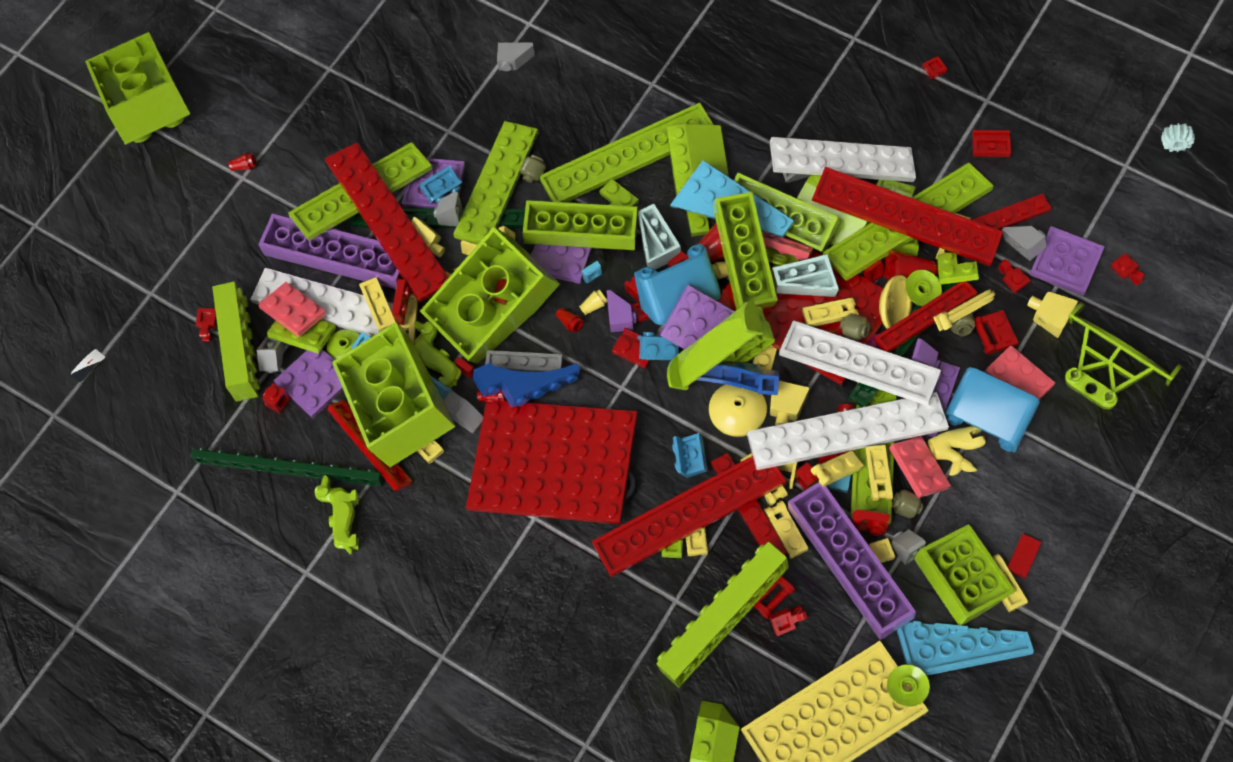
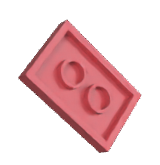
[259,282,326,337]
[984,345,1055,400]
[889,436,951,498]

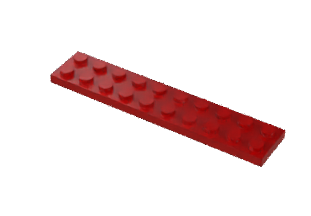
[325,143,449,302]
[812,167,1003,266]
[591,456,786,577]

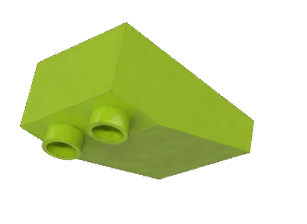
[85,32,190,145]
[420,227,560,364]
[332,322,455,467]

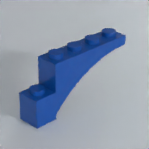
[697,362,779,395]
[473,363,580,408]

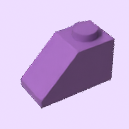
[607,290,636,332]
[912,338,940,369]

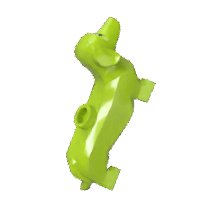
[414,321,461,390]
[315,475,359,555]

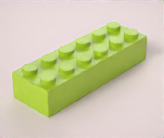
[734,173,841,253]
[712,192,778,310]
[523,200,638,250]
[212,282,260,402]

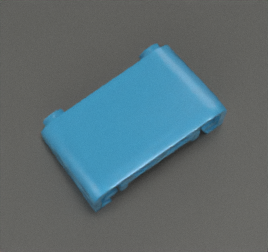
[634,243,721,325]
[945,367,1040,453]

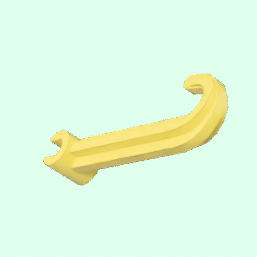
[933,289,996,331]

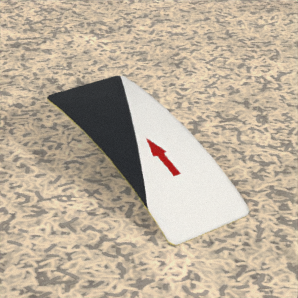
[71,349,105,382]

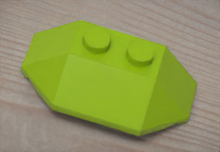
[690,701,739,762]

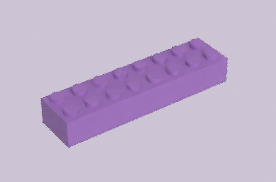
[259,214,403,289]
[788,482,916,640]

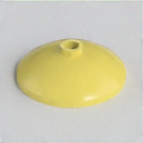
[879,275,912,329]
[709,385,767,437]

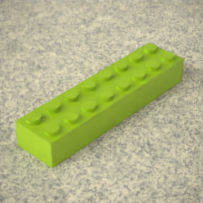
[656,542,789,688]

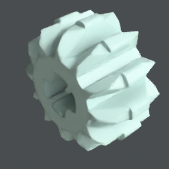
[1161,123,1195,152]

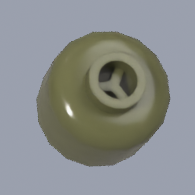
[520,155,546,183]
[951,312,975,336]
[840,313,870,341]
[892,490,923,519]

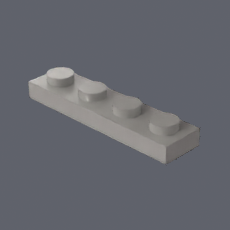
[485,350,563,372]

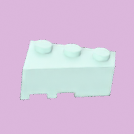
[638,204,681,270]
[771,255,838,297]

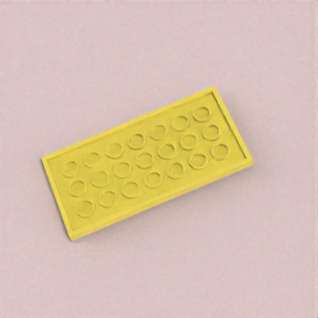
[741,641,929,762]

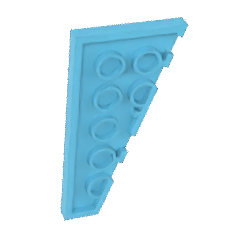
[670,161,794,238]
[897,621,1034,676]

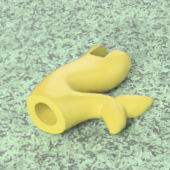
[928,426,986,476]

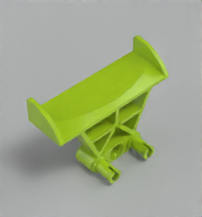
[667,299,775,390]
[1065,303,1182,410]

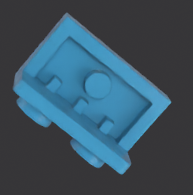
[419,165,463,204]
[637,332,679,360]
[672,433,708,478]

